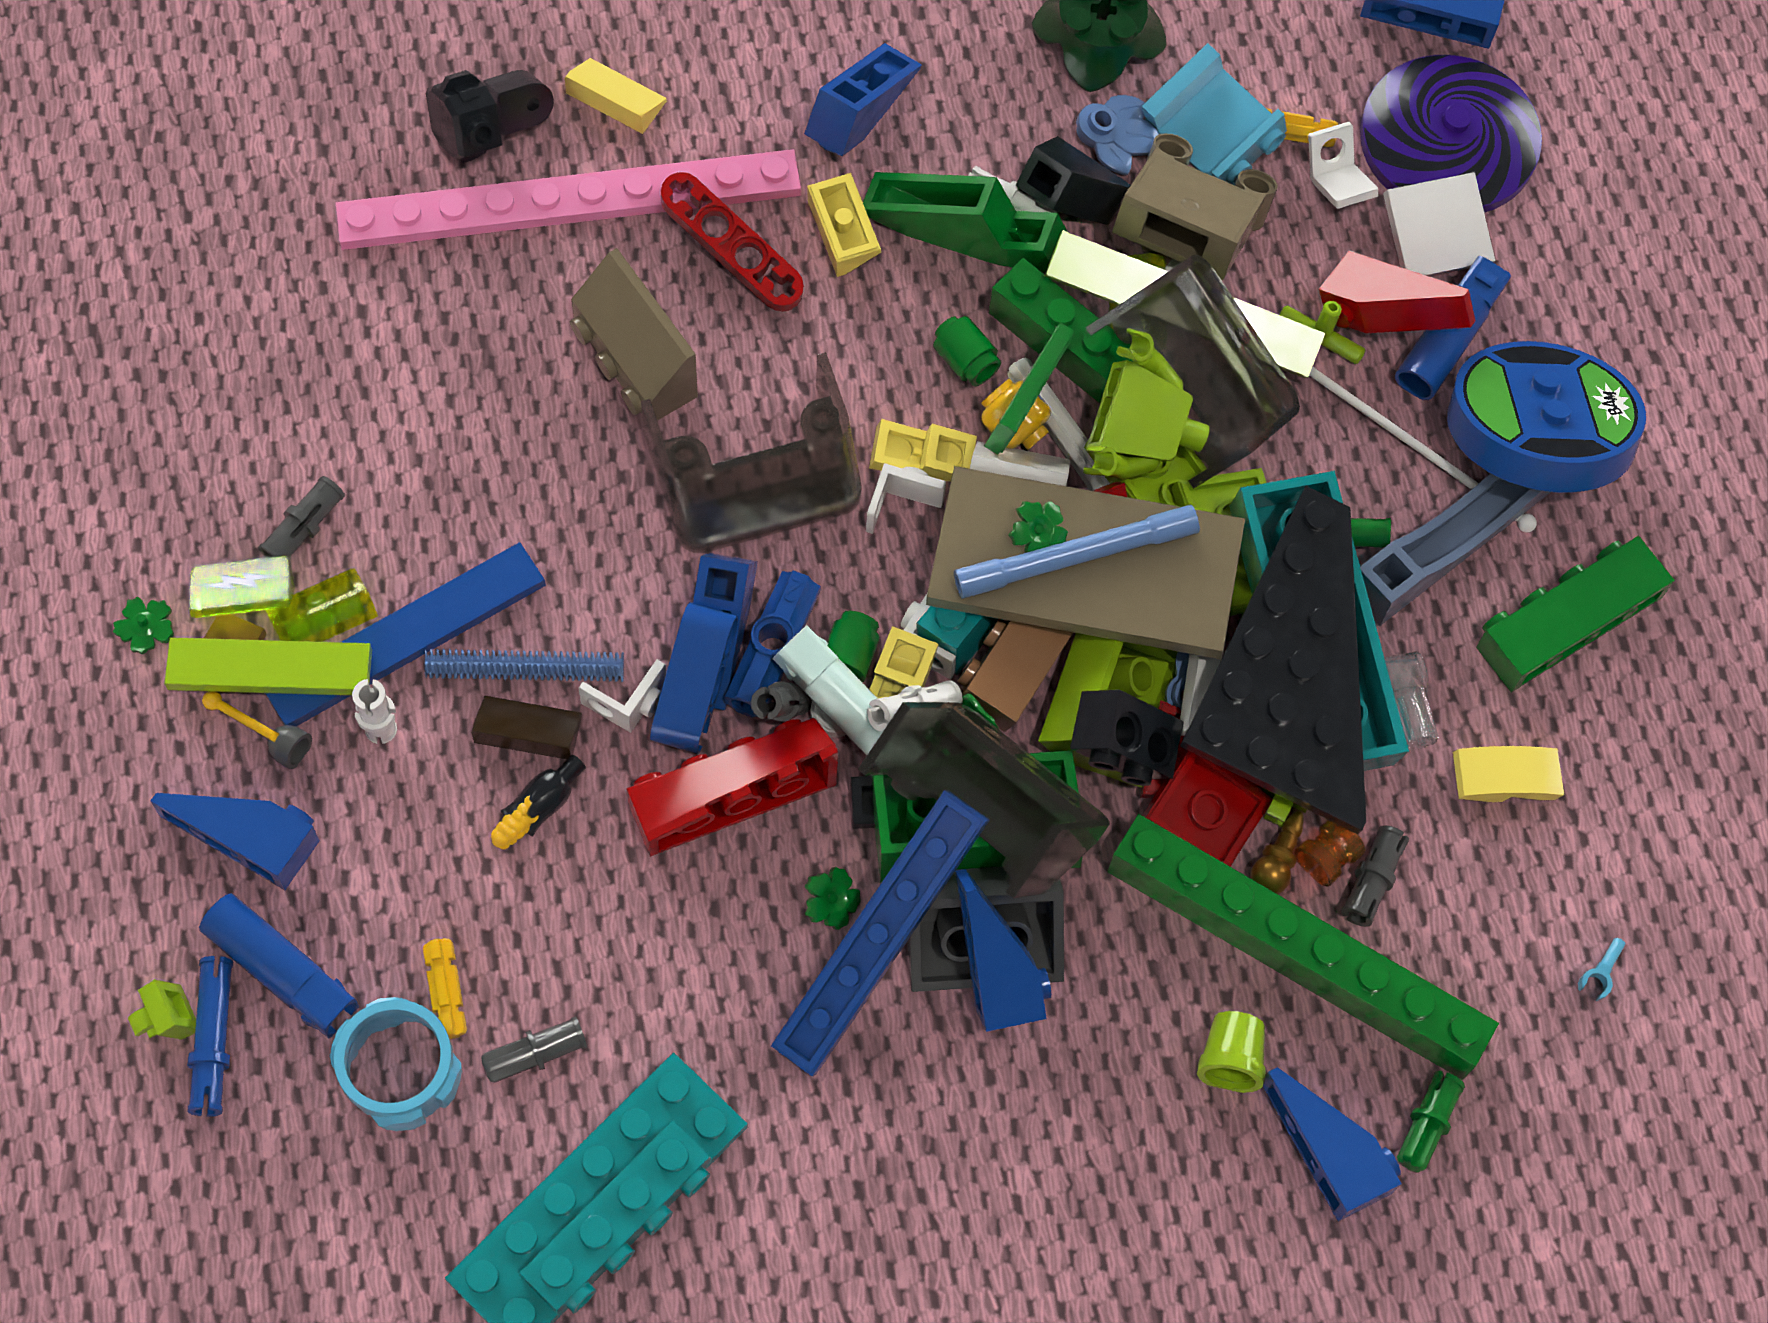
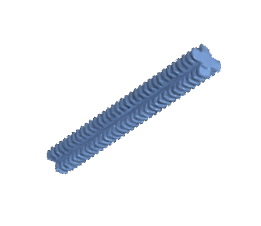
[425,649,624,682]

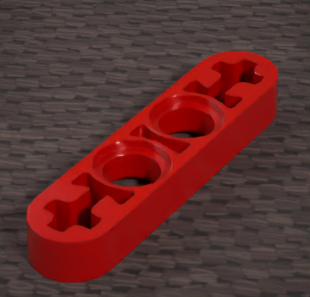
[661,172,804,312]

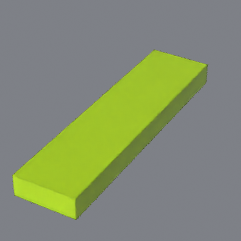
[164,637,372,695]

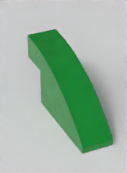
[863,172,1068,272]

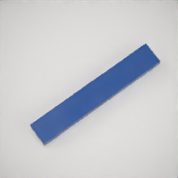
[265,542,546,726]
[771,790,990,1076]

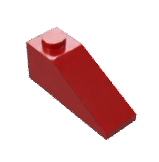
[1319,251,1476,333]

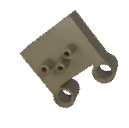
[1112,133,1278,280]

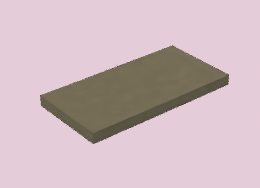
[926,466,1245,659]

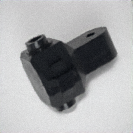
[425,70,554,163]

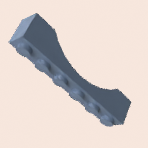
[1360,473,1551,626]

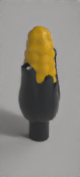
[491,754,586,850]

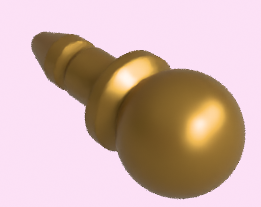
[1251,811,1304,894]

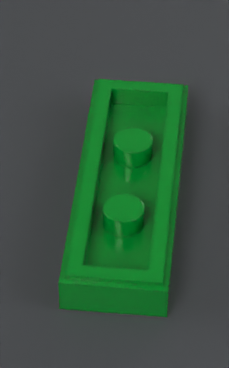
[984,322,1074,455]

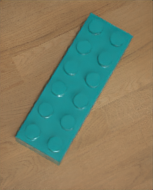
[1229,471,1409,771]

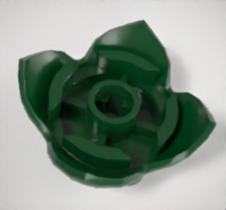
[1032,0,1167,92]

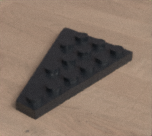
[1180,486,1366,834]

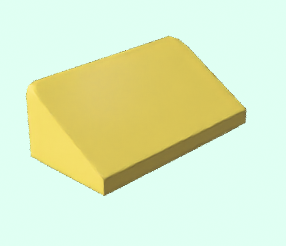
[564,58,667,134]
[807,173,881,277]

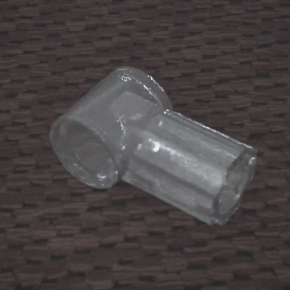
[1384,651,1439,751]

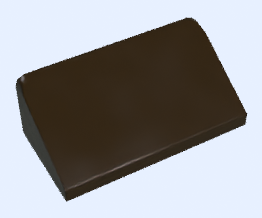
[471,696,582,760]

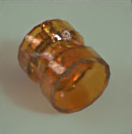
[1294,820,1366,887]

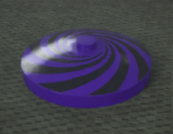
[1360,55,1542,213]

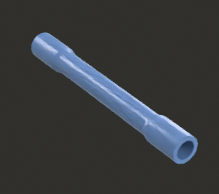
[954,504,1200,599]

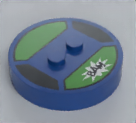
[1447,341,1646,493]

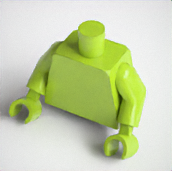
[1083,328,1209,479]

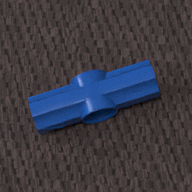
[724,570,821,718]

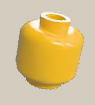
[981,378,1051,450]

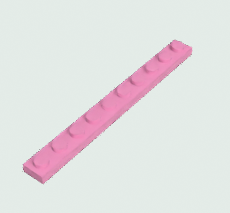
[336,149,801,250]

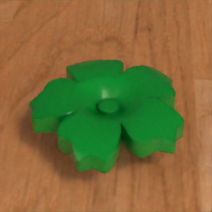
[1008,501,1068,553]
[113,597,174,654]
[805,867,861,930]

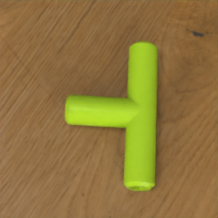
[1279,301,1366,364]

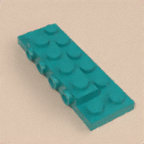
[445,1052,748,1323]

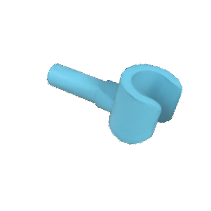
[1578,938,1626,1001]

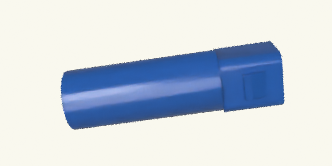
[1395,256,1511,400]
[199,893,359,1039]

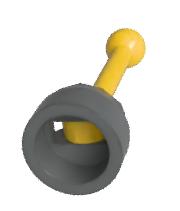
[202,691,312,769]

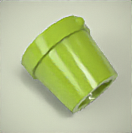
[1197,1011,1266,1093]

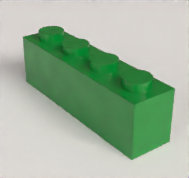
[988,258,1133,403]
[1476,535,1675,693]

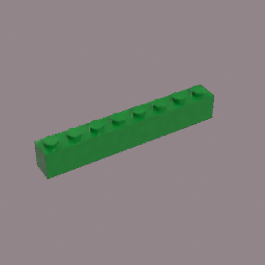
[1107,813,1499,1080]

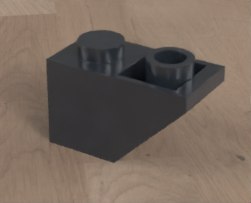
[1015,136,1131,225]

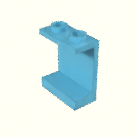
[1142,43,1287,185]

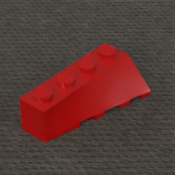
[627,717,838,857]

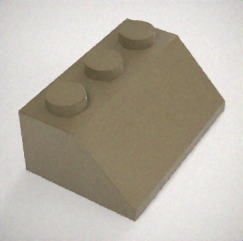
[570,248,698,425]

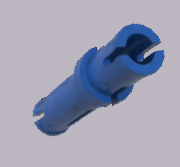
[187,956,234,1117]

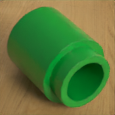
[933,316,1001,386]
[827,611,880,683]

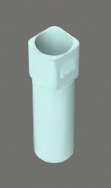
[772,625,921,764]

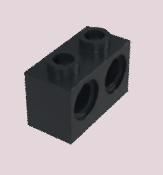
[1070,690,1184,786]

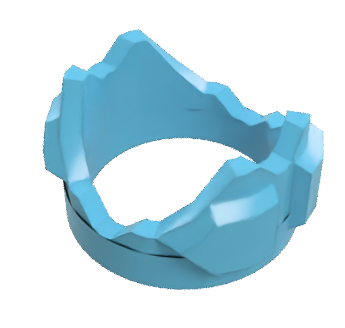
[330,997,462,1131]

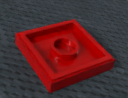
[1142,749,1273,867]

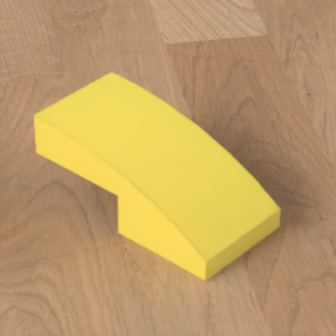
[869,419,977,482]
[869,626,939,729]
[1453,746,1564,802]

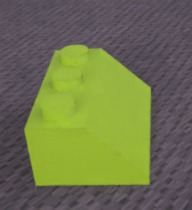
[1038,633,1178,787]

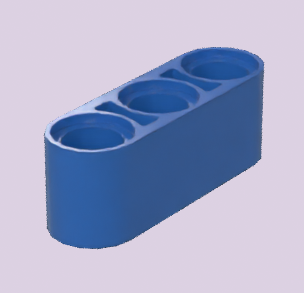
[650,602,738,754]

